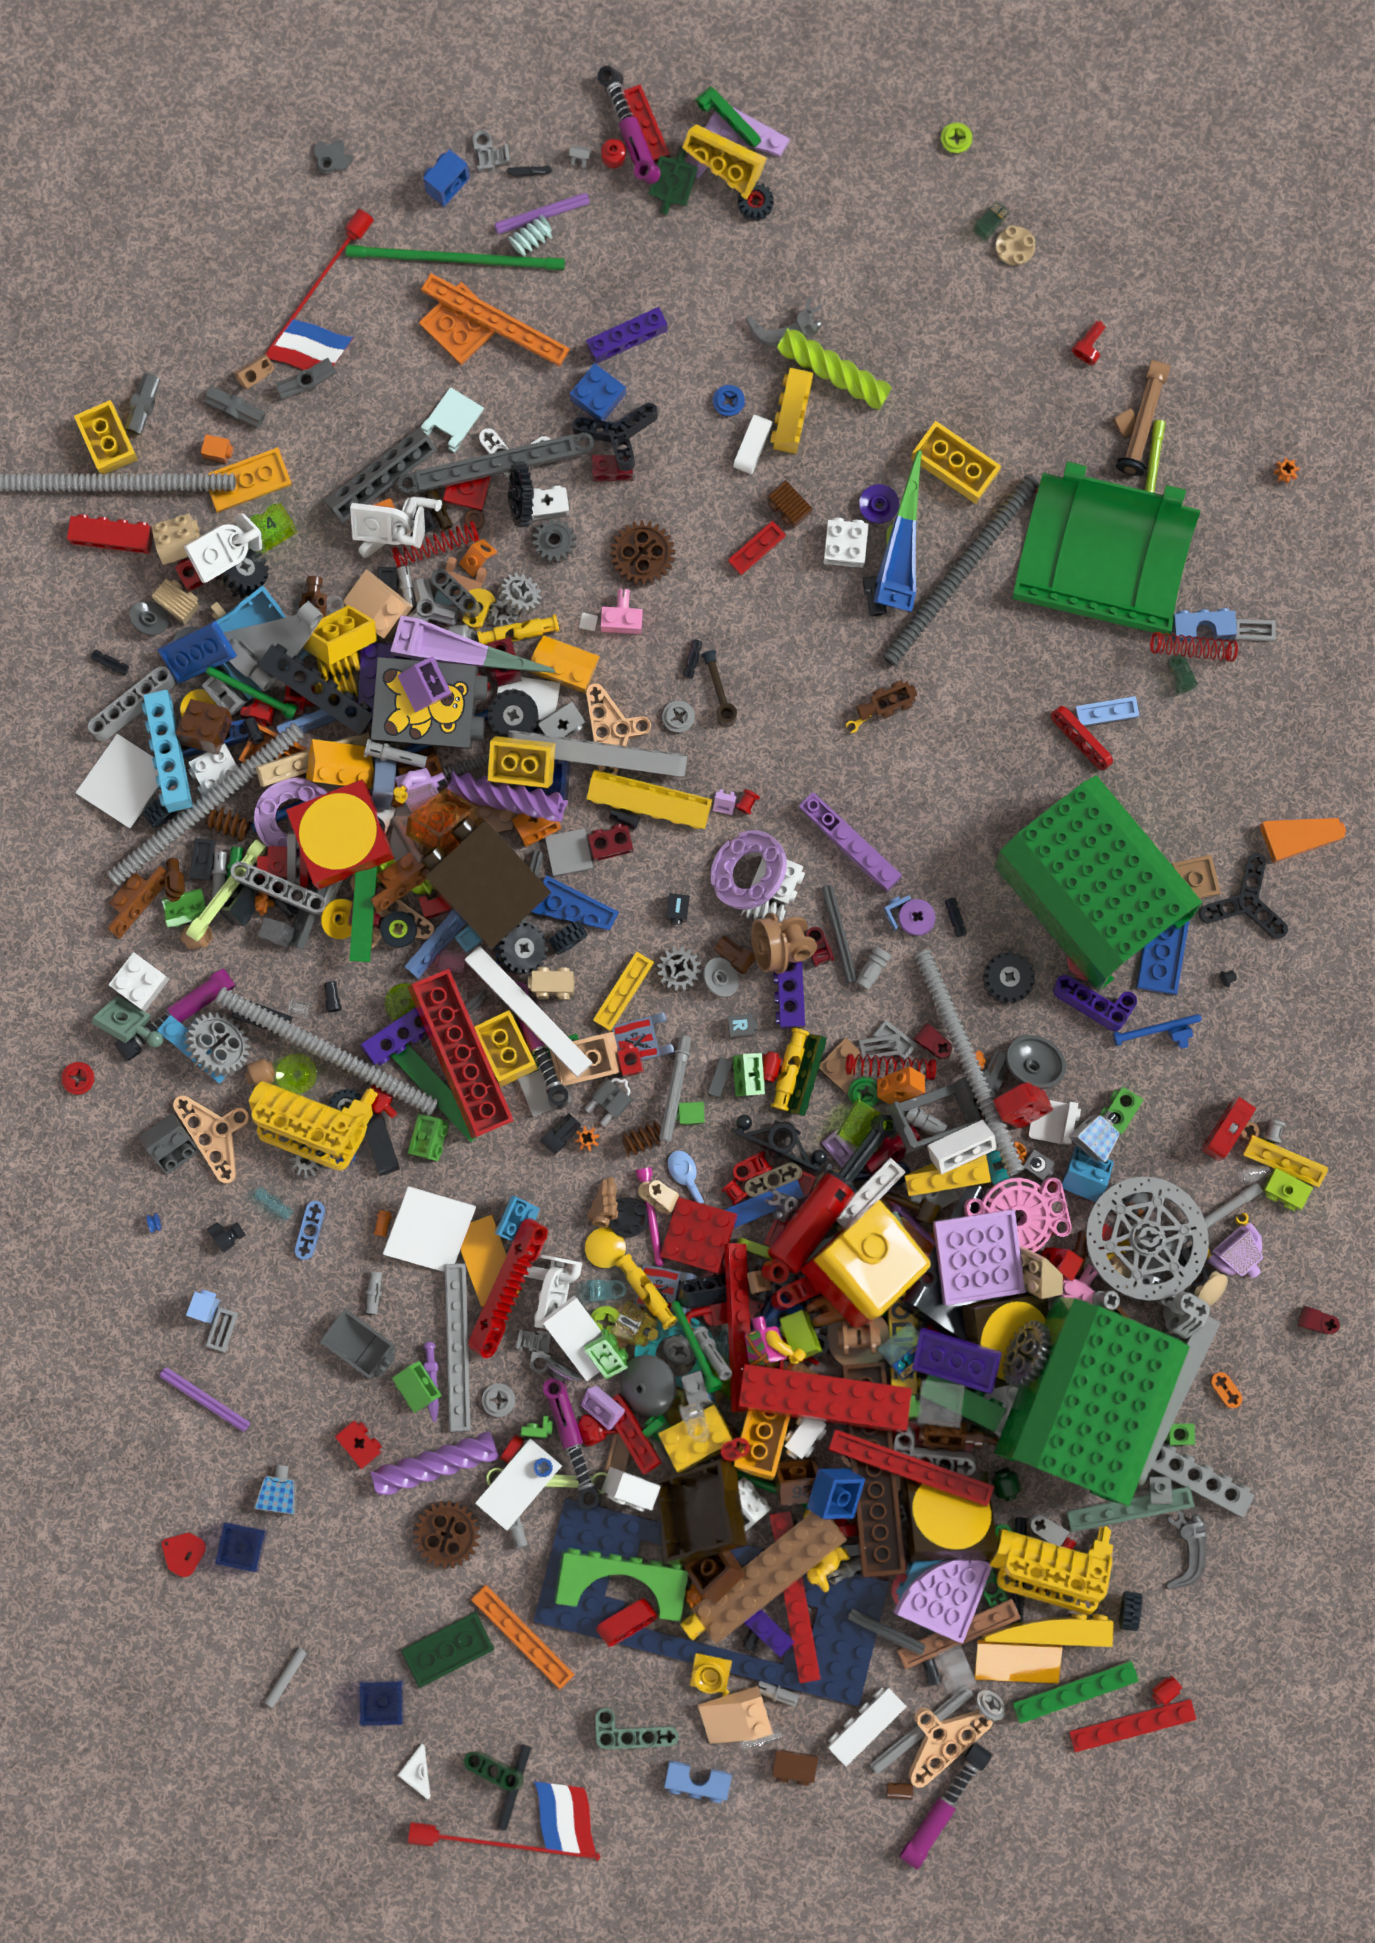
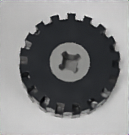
[215,544,269,598]
[487,688,539,738]
[494,922,549,974]
[983,951,1035,1004]

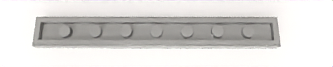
[444,1264,471,1432]

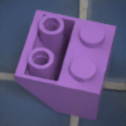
[397,656,453,713]

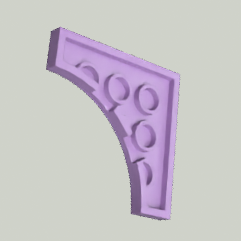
[685,108,790,178]

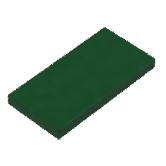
[401,1612,495,1689]

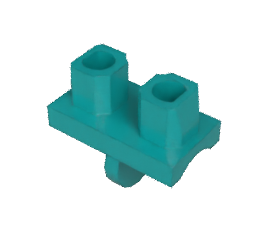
[986,1150,1010,1185]

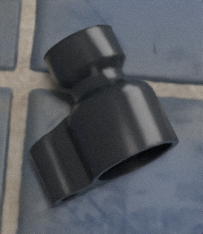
[207,1222,246,1253]

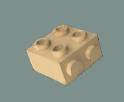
[151,513,201,565]
[528,967,575,1000]

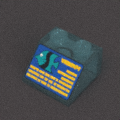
[876,1322,919,1382]

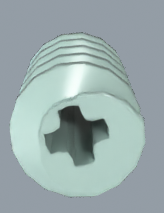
[508,215,552,257]

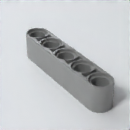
[88,667,175,741]
[231,861,326,915]

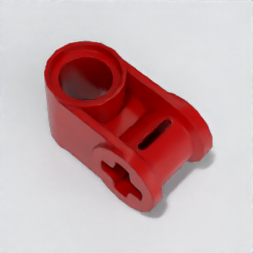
[732,1151,773,1182]

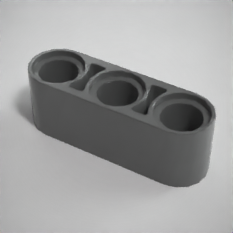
[431,569,481,618]

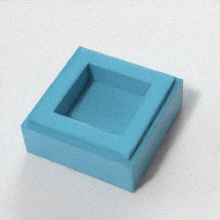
[454,927,482,954]

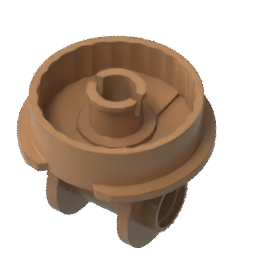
[751,913,817,974]
[827,1316,890,1365]

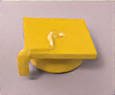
[690,1653,732,1697]

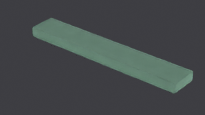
[1066,1486,1195,1532]

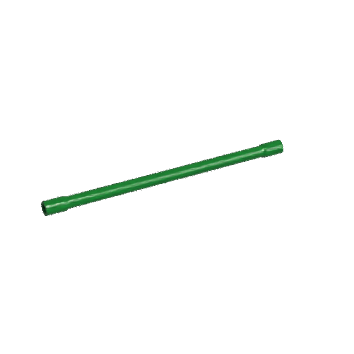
[346,245,565,270]

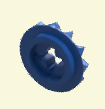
[713,385,745,417]

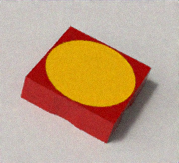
[286,779,395,890]

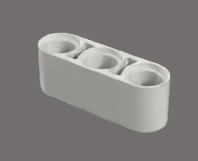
[733,414,773,474]

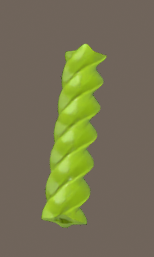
[777,328,892,409]

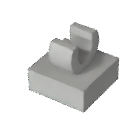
[569,145,592,167]

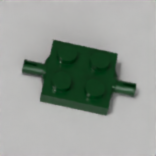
[648,147,698,215]

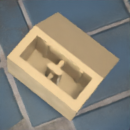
[1020,1246,1063,1299]

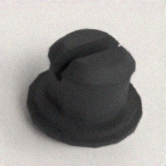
[1219,970,1237,988]

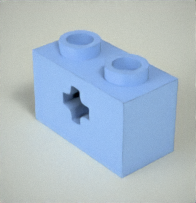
[186,1289,220,1323]

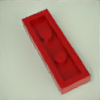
[728,521,786,576]

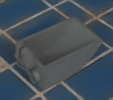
[320,1308,397,1379]

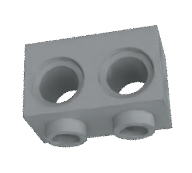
[202,671,250,716]

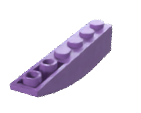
[799,792,902,893]

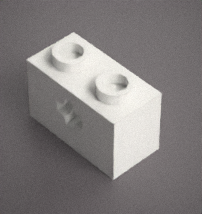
[530,486,570,521]

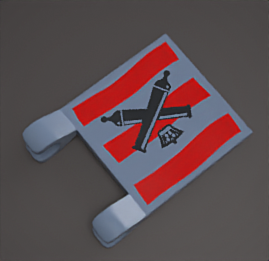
[612,1013,675,1064]
[634,1264,696,1315]

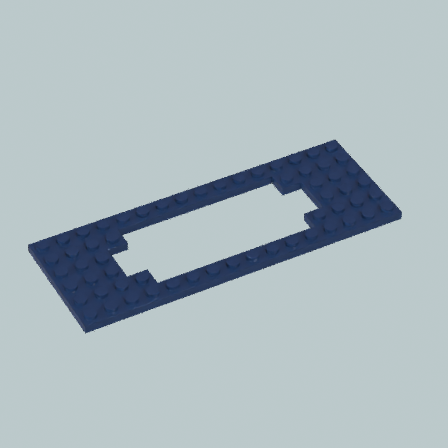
[533,1498,889,1706]

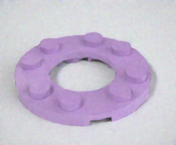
[254,777,327,856]
[711,830,787,910]

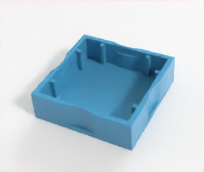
[217,586,309,700]

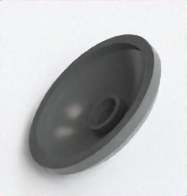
[1006,1035,1066,1089]
[620,1355,676,1417]

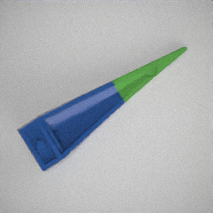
[874,450,922,612]

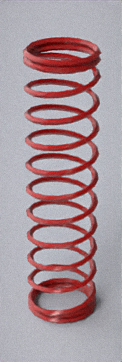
[391,521,480,568]
[1150,632,1238,662]
[845,1053,936,1081]

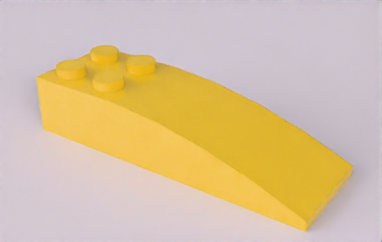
[981,1613,1113,1647]

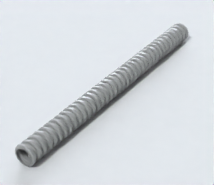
[0,473,236,492]
[108,723,304,886]
[914,950,1025,1176]
[216,987,438,1115]

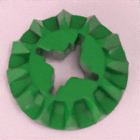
[848,1076,879,1108]

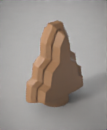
[587,1177,618,1227]

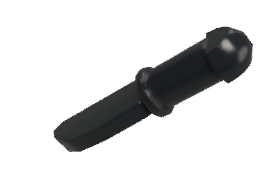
[507,165,552,177]

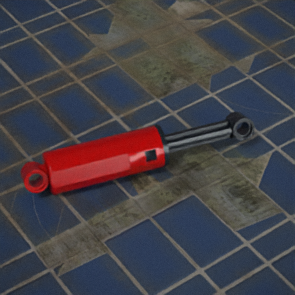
[761,1114,897,1283]

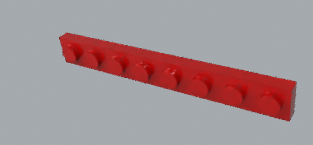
[724,1243,750,1412]
[828,1429,994,1507]
[770,1511,821,1683]

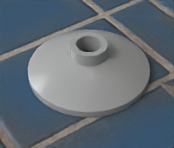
[703,958,739,997]

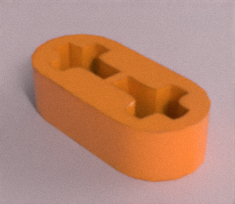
[1210,1372,1242,1408]

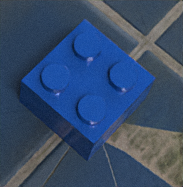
[423,149,470,207]
[570,363,626,421]
[807,1469,865,1519]

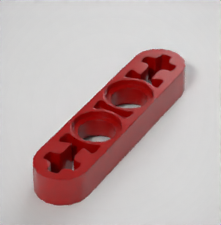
[1051,706,1113,771]

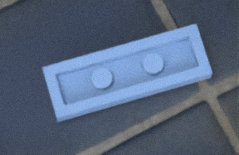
[1075,696,1139,726]

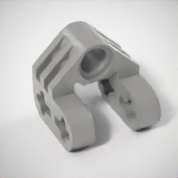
[1155,1286,1210,1338]

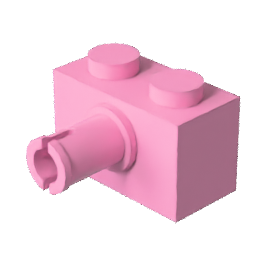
[601,589,643,634]
[1058,1264,1098,1304]

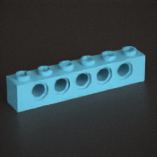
[142,690,193,812]

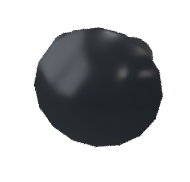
[609,1197,648,1238]

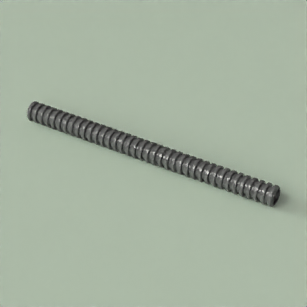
[882,475,1039,666]

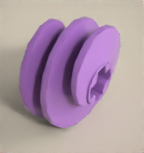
[898,899,935,936]

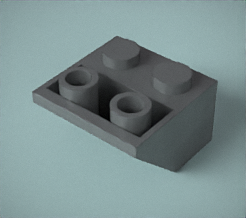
[139,1113,201,1175]

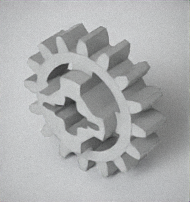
[498,573,542,615]
[657,946,701,991]

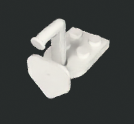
[350,497,442,548]
[183,513,262,583]
[520,1247,582,1329]

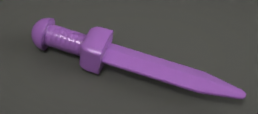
[882,1190,936,1246]
[423,1342,439,1422]

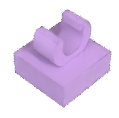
[713,789,736,815]

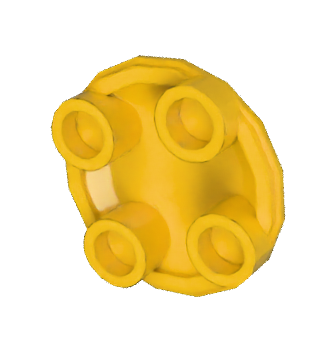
[585,1227,626,1268]

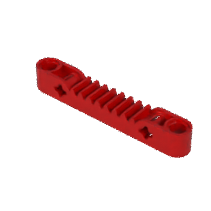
[468,1218,548,1358]
[771,1277,821,1311]

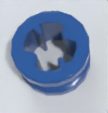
[147,1213,162,1233]
[534,1458,553,1477]

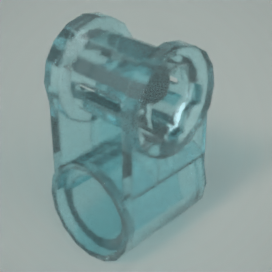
[587,1280,627,1301]

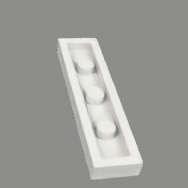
[837,1158,905,1227]

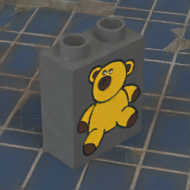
[371,657,488,750]

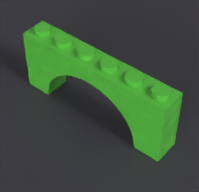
[554,1548,688,1621]

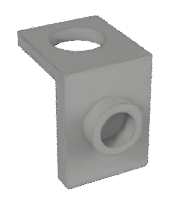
[1149,1477,1172,1504]

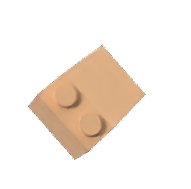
[343,569,414,639]
[550,1032,622,1086]
[698,1686,773,1743]

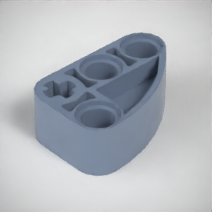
[369,746,397,810]

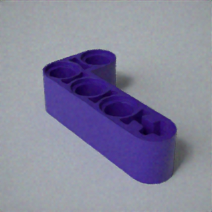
[1053,975,1137,1031]

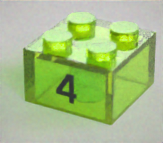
[250,502,298,553]

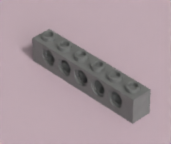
[324,428,437,523]

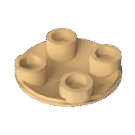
[996,225,1035,265]
[1194,1271,1228,1307]

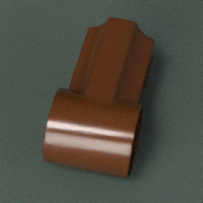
[714,935,756,975]

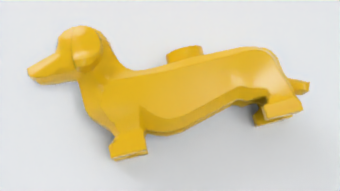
[803,1509,851,1593]

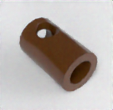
[887,1782,913,1800]

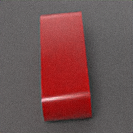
[596,1598,658,1647]

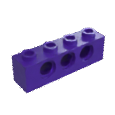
[587,307,667,364]
[773,961,805,1029]
[359,1008,426,1066]

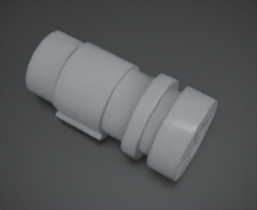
[855,946,892,990]
[905,1107,947,1136]

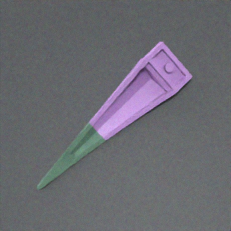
[390,615,555,673]

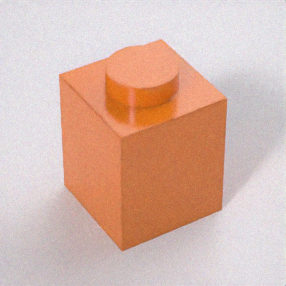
[201,434,233,464]

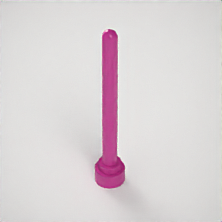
[635,1167,663,1267]

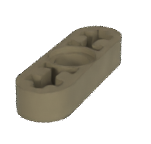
[745,1163,802,1197]

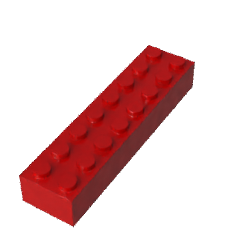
[407,969,514,1139]
[738,1364,912,1433]

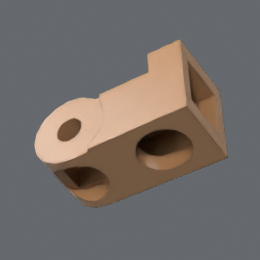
[233,354,275,389]

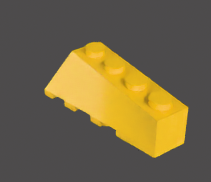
[682,124,767,199]
[770,368,813,454]
[905,1154,991,1196]

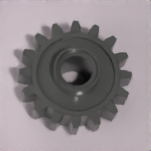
[533,518,577,563]

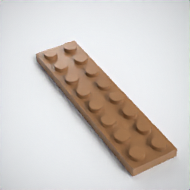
[691,1512,847,1644]

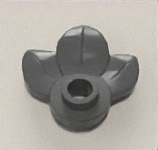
[314,139,353,175]

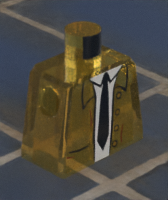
[611,1300,658,1347]

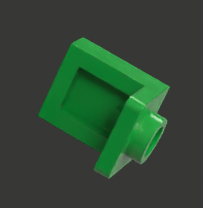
[642,1415,672,1442]

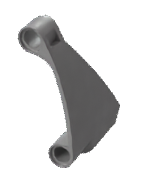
[223,601,323,691]

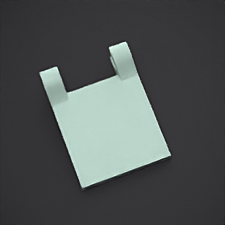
[421,387,484,453]

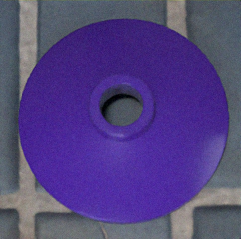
[859,484,899,524]

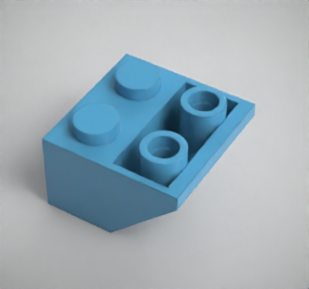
[1061,1146,1114,1202]
[494,1195,540,1242]

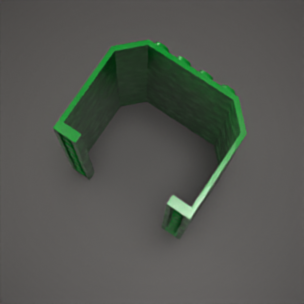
[995,775,1203,992]
[994,1297,1190,1507]

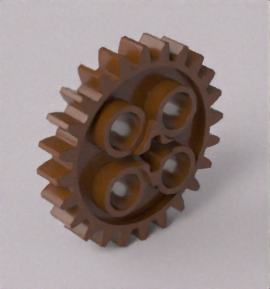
[610,520,676,586]
[413,1500,481,1569]

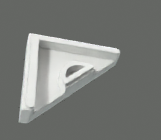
[398,1743,430,1799]

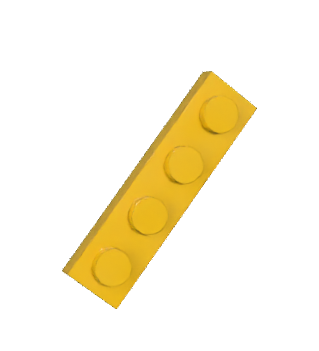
[593,951,654,1032]
[1243,1135,1328,1187]

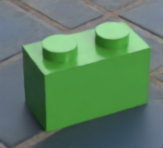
[392,1361,442,1413]

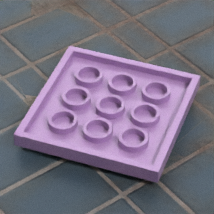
[933,1209,1025,1305]

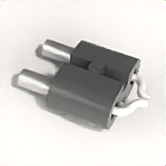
[585,1076,633,1126]

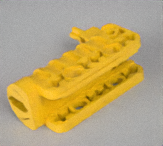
[249,1081,378,1171]
[989,1526,1113,1615]

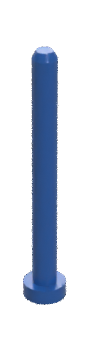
[1113,1014,1202,1046]

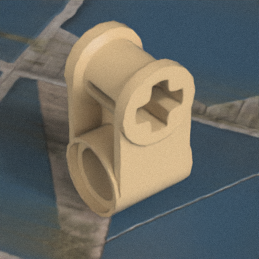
[638,1180,679,1215]

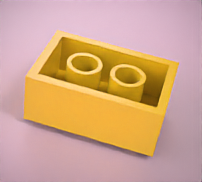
[74,400,138,475]
[303,605,377,665]
[488,736,556,788]
[474,1010,538,1087]
[659,1405,734,1473]

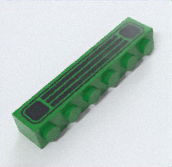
[1011,1659,1139,1724]

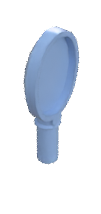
[668,1151,704,1203]

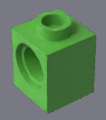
[675,1102,705,1125]
[1165,1424,1195,1445]

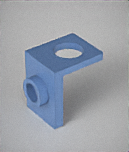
[884,895,911,932]

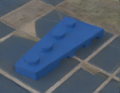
[531,875,619,931]

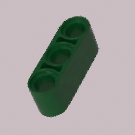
[464,1751,524,1791]

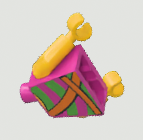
[745,1316,806,1369]

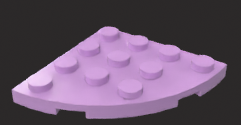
[894,1559,992,1644]

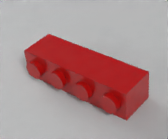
[67,514,153,554]

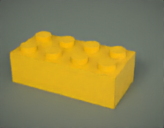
[911,421,1001,504]

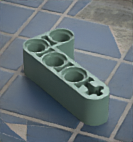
[596,1707,679,1749]

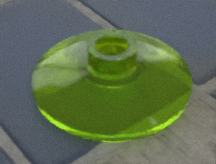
[384,983,420,1021]
[276,1053,317,1094]

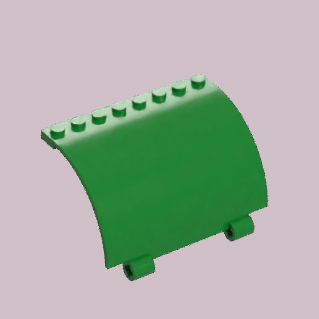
[1012,461,1201,636]

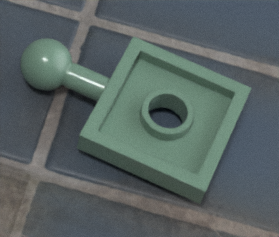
[92,996,163,1048]

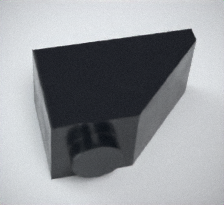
[219,883,255,926]

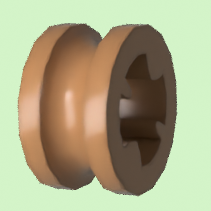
[1240,1122,1259,1141]

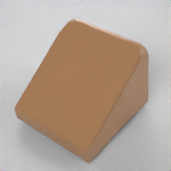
[1113,408,1136,439]

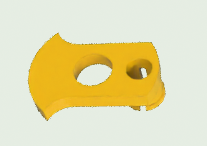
[462,588,497,631]

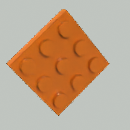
[419,282,496,366]

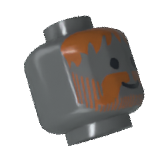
[1122,1189,1152,1217]

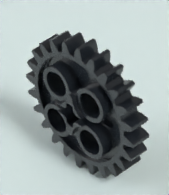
[508,461,534,528]

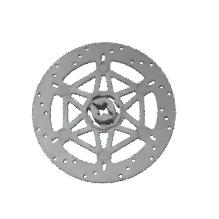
[1086,1177,1209,1301]

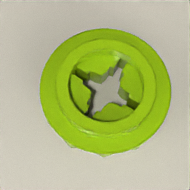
[941,123,973,154]
[590,1306,622,1336]

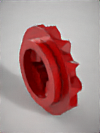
[62,1062,95,1095]

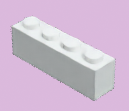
[828,1686,906,1766]

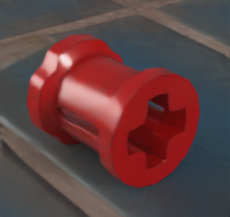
[735,789,760,815]
[721,1179,748,1206]

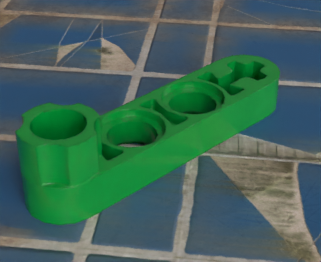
[695,86,761,149]

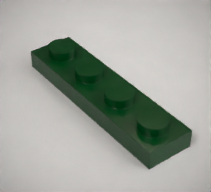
[786,1034,827,1117]

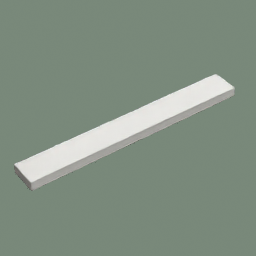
[464,946,592,1078]

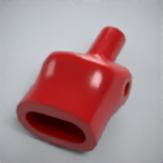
[363,1084,398,1119]

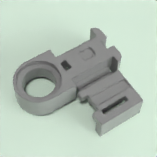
[473,130,510,172]
[516,1330,552,1373]

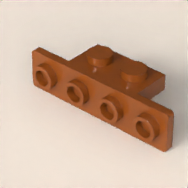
[371,852,425,913]
[107,866,167,938]

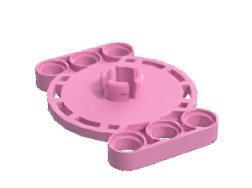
[964,1177,1072,1252]

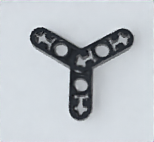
[572,403,658,471]
[1199,853,1288,939]

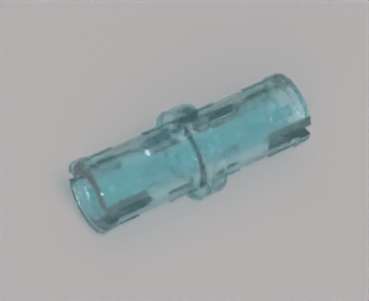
[253,1186,294,1221]

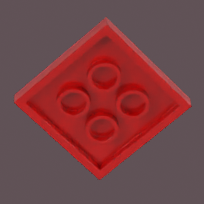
[660,1197,738,1274]

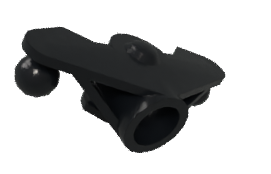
[730,1114,827,1174]

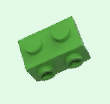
[162,889,207,927]

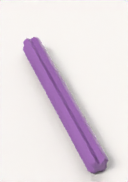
[495,193,589,234]
[160,1368,250,1432]

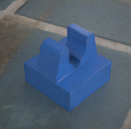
[1168,1025,1194,1049]

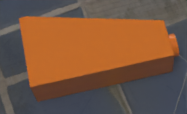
[1259,818,1346,863]

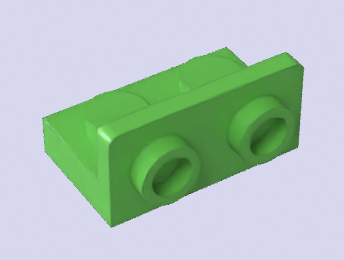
[408,1114,449,1162]
[584,1328,628,1379]
[521,1416,553,1439]

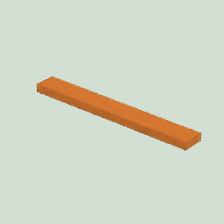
[421,273,570,367]

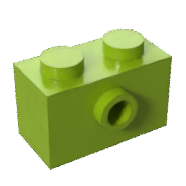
[1262,1168,1313,1212]
[780,1310,822,1359]

